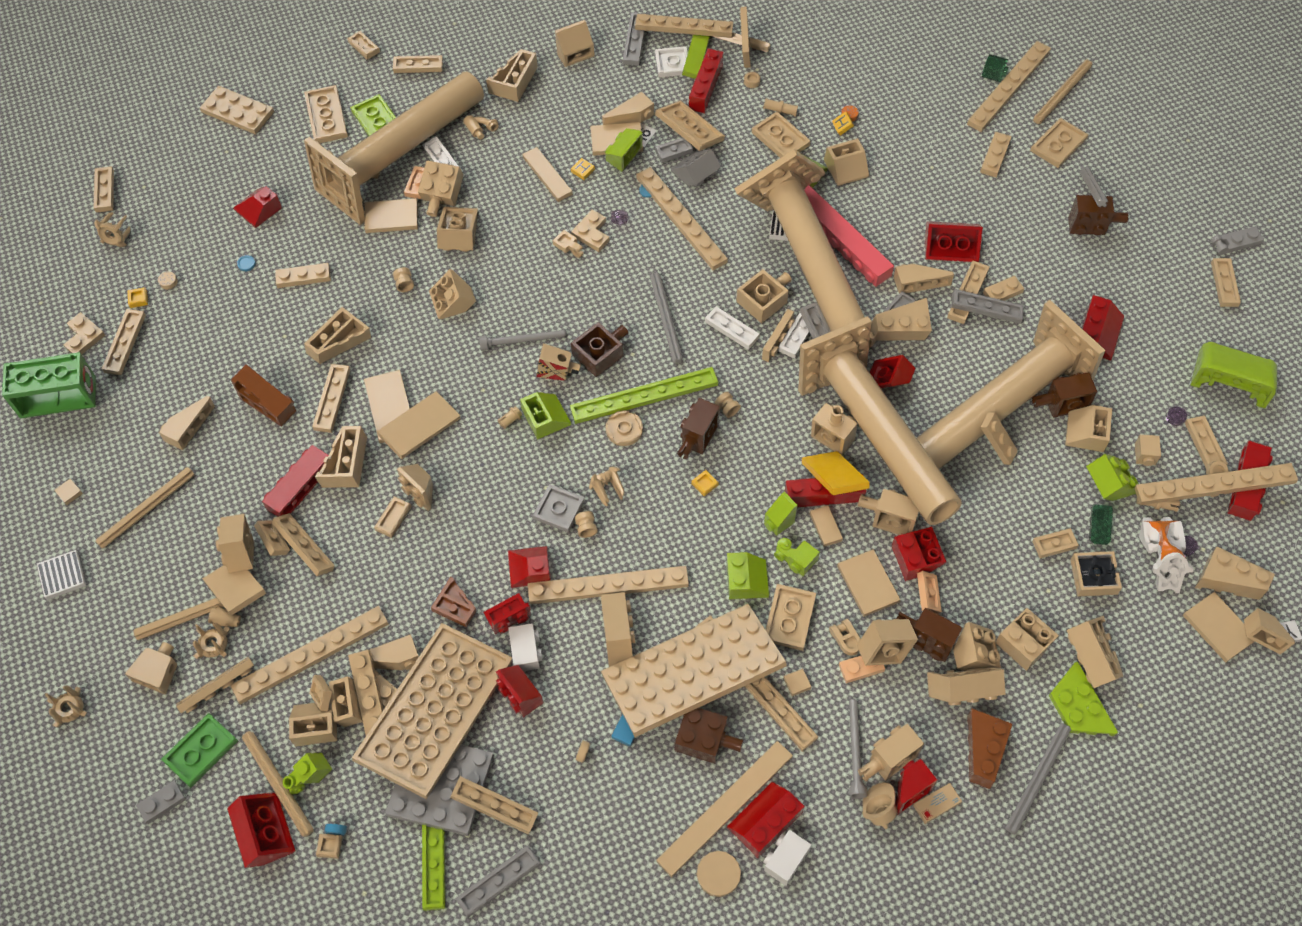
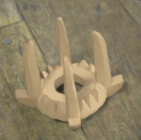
[94,212,130,247]
[589,467,624,506]
[193,623,230,659]
[45,685,87,727]

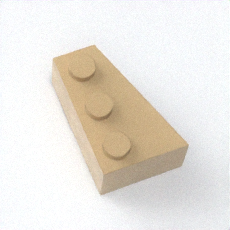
[486,49,538,102]
[871,298,932,341]
[304,307,371,364]
[315,426,367,488]
[1195,546,1275,600]
[601,592,635,667]
[1067,616,1123,688]
[927,667,1006,705]

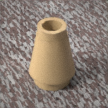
[208,606,241,627]

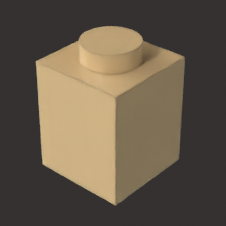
[1135,434,1161,466]

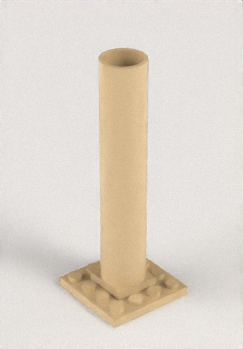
[304,72,484,225]
[734,149,876,348]
[917,300,1105,469]
[798,316,962,525]

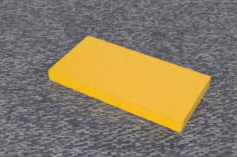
[802,451,870,495]

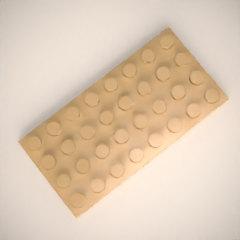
[601,604,786,737]
[352,623,513,799]

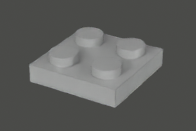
[533,484,585,533]

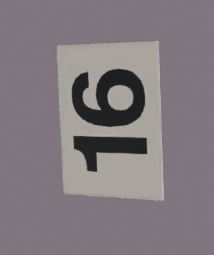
[641,124,657,147]

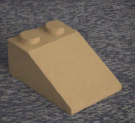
[437,207,478,252]

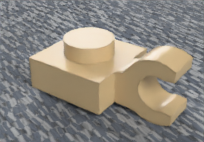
[552,230,584,258]

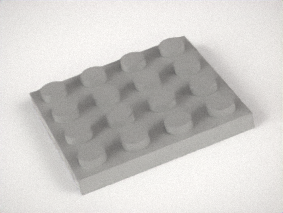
[385,745,494,836]

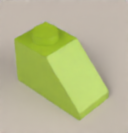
[764,491,797,536]

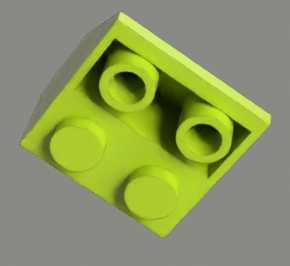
[520,392,572,440]
[1086,454,1139,501]

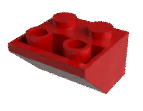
[891,527,946,581]
[496,665,544,718]

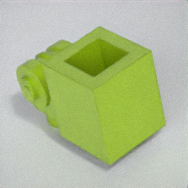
[774,538,820,577]
[283,753,332,795]

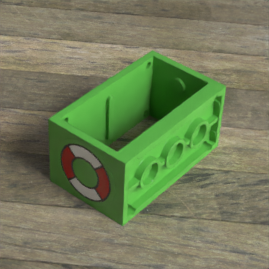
[2,352,96,419]

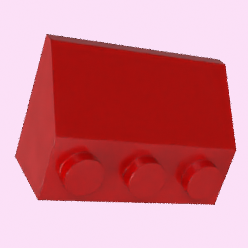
[925,221,983,262]
[1082,295,1124,361]
[727,782,805,858]
[227,792,296,868]

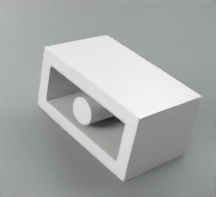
[508,623,543,671]
[763,830,811,886]

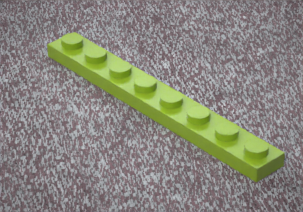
[570,367,718,424]

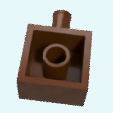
[1068,195,1128,235]
[571,322,629,377]
[1032,372,1098,418]
[677,398,720,459]
[896,608,963,662]
[675,708,744,764]

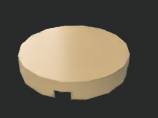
[605,410,643,446]
[697,851,741,897]

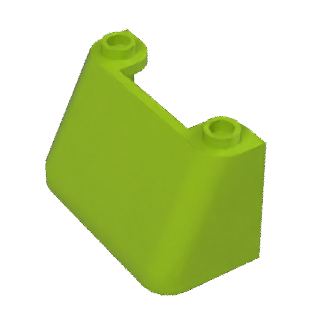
[1190,342,1277,408]

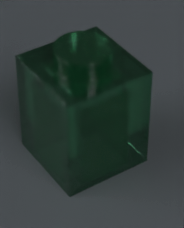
[982,54,1009,82]

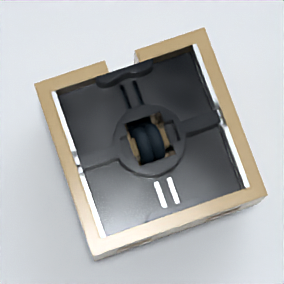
[1070,551,1122,596]

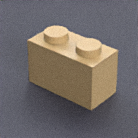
[329,676,363,727]

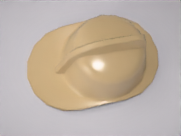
[863,783,897,829]

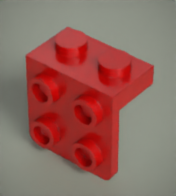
[483,593,531,634]

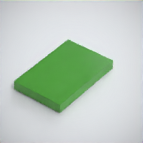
[161,713,238,788]

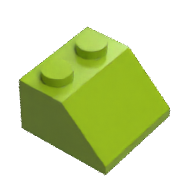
[605,128,643,172]
[726,552,769,599]

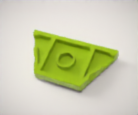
[1049,661,1118,736]

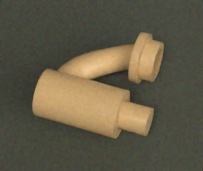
[463,115,499,140]

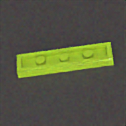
[682,35,709,79]
[422,824,445,911]

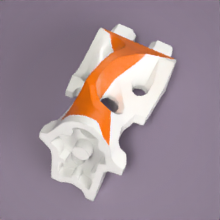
[1139,517,1194,593]

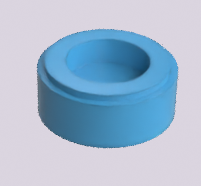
[324,824,347,836]

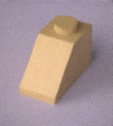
[1244,608,1295,655]

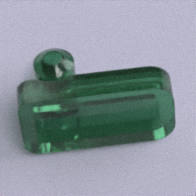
[1089,504,1113,545]

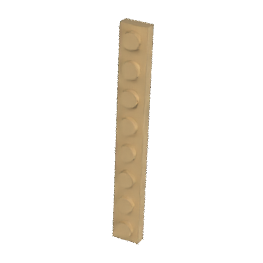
[967,41,1051,132]
[636,167,728,270]
[1134,463,1298,505]
[528,566,689,605]
[230,606,389,705]

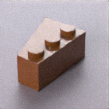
[231,364,296,427]
[967,708,1013,789]

